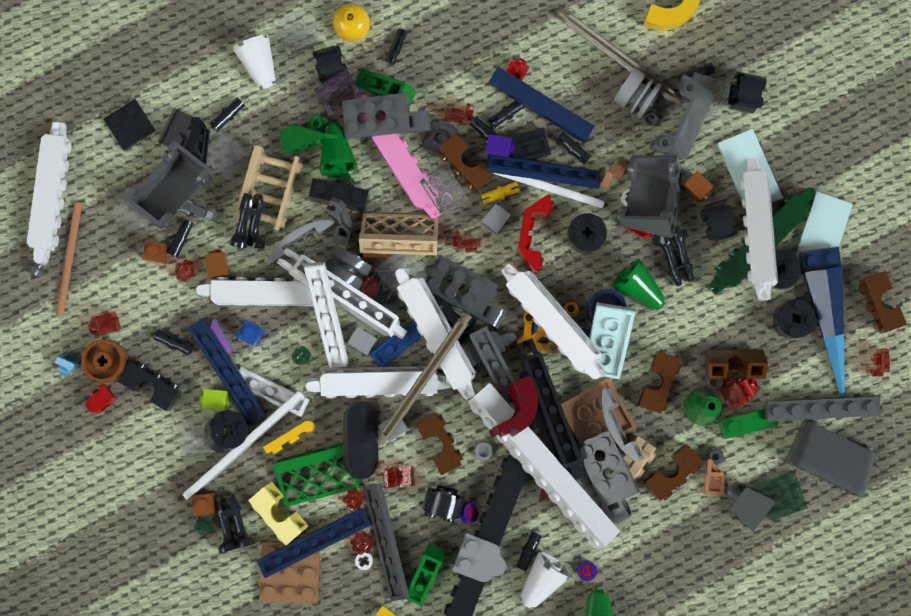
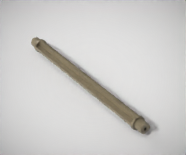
[558,9,682,105]
[376,312,472,445]

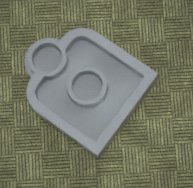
[452,533,506,582]

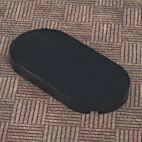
[343,401,378,479]

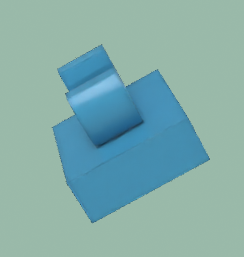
[55,351,81,376]

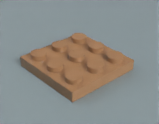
[561,377,637,451]
[259,541,321,603]

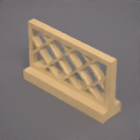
[359,213,439,255]

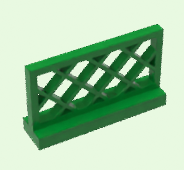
[272,443,360,507]

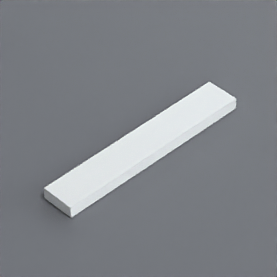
[493,173,604,208]
[304,262,349,368]

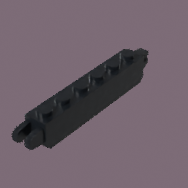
[517,338,582,480]

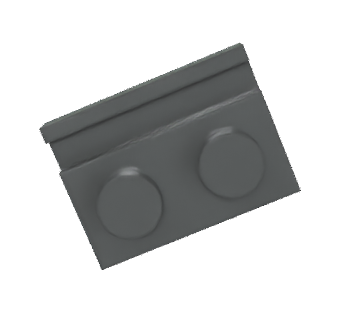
[157,108,193,149]

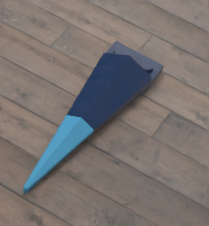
[799,246,845,397]

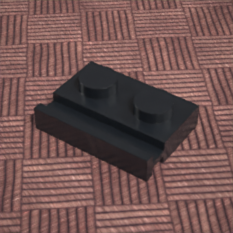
[187,117,210,164]
[511,128,551,160]

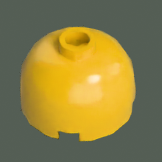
[333,3,370,42]

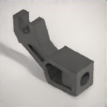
[327,197,355,246]
[178,200,219,222]

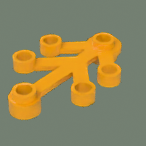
[516,302,579,355]

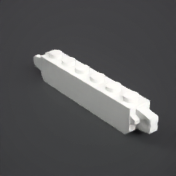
[27,122,71,265]
[740,158,778,301]
[277,248,407,339]
[502,263,605,380]
[395,267,477,400]
[196,277,313,306]
[305,366,452,398]

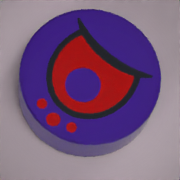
[460,503,478,524]
[577,561,597,581]

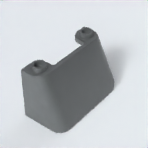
[650,75,713,160]
[122,140,211,229]
[618,155,682,238]
[784,419,876,498]

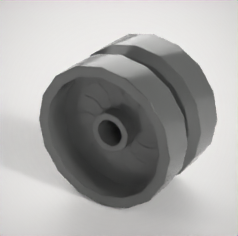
[325,246,372,290]

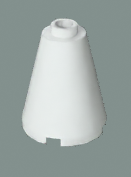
[233,34,276,89]
[520,552,571,608]

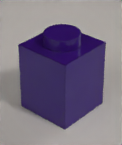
[486,134,515,157]

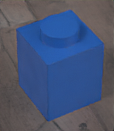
[236,320,266,347]

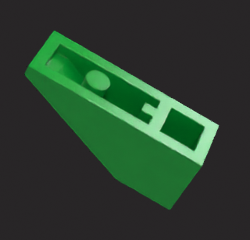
[354,69,417,107]
[280,123,338,153]
[717,409,778,439]
[406,542,447,606]

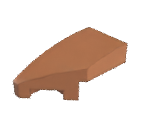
[600,158,629,189]
[704,459,725,496]

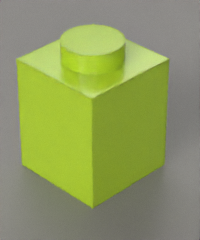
[199,389,230,410]

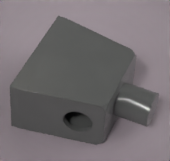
[725,485,775,532]

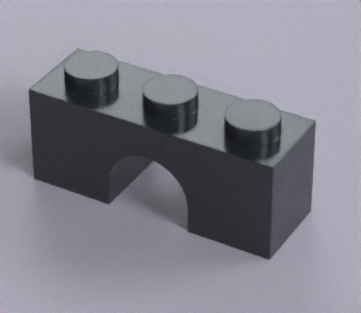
[308,178,370,213]
[117,360,182,411]

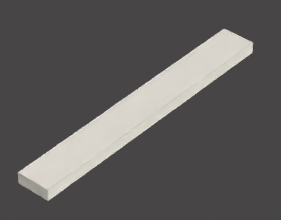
[183,391,306,500]

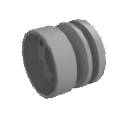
[613,68,662,119]

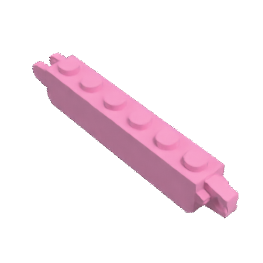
[358,94,442,220]

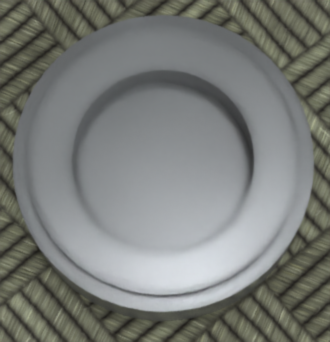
[474,442,493,461]

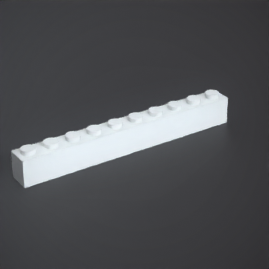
[468,383,620,550]

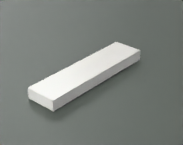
[239,366,310,417]

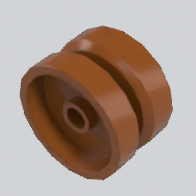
[81,340,130,383]

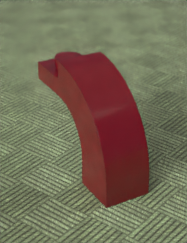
[489,375,538,438]

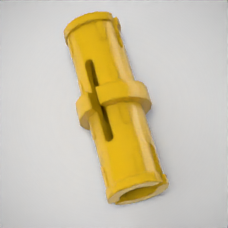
[481,181,520,205]

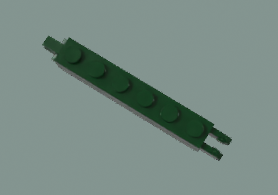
[707,188,815,295]

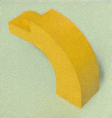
[643,0,700,31]

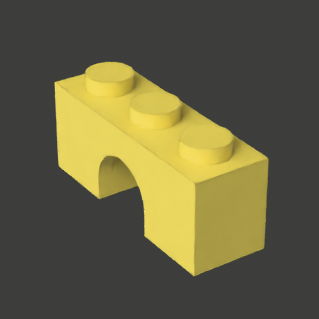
[248,482,309,546]

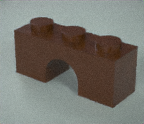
[437,133,494,192]
[859,271,907,334]
[704,349,768,379]
[637,351,681,414]
[415,413,464,475]
[642,444,703,501]

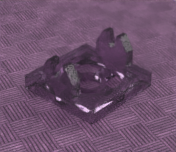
[314,69,361,115]

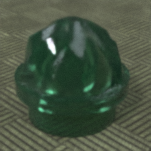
[292,346,312,365]
[194,516,214,535]

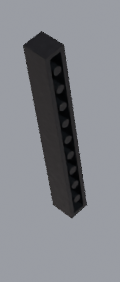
[443,455,527,616]

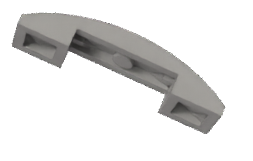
[268,220,336,266]
[602,388,644,461]

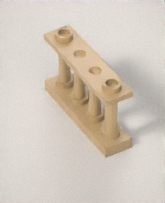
[234,145,303,232]

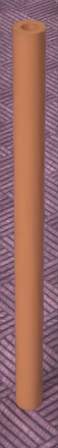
[56,202,82,315]

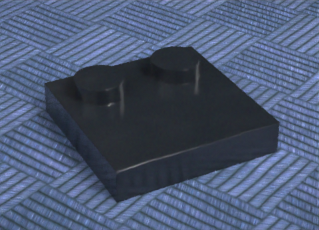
[103,99,156,151]

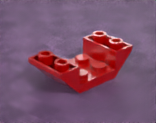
[517,194,554,275]

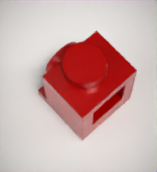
[85,384,118,414]

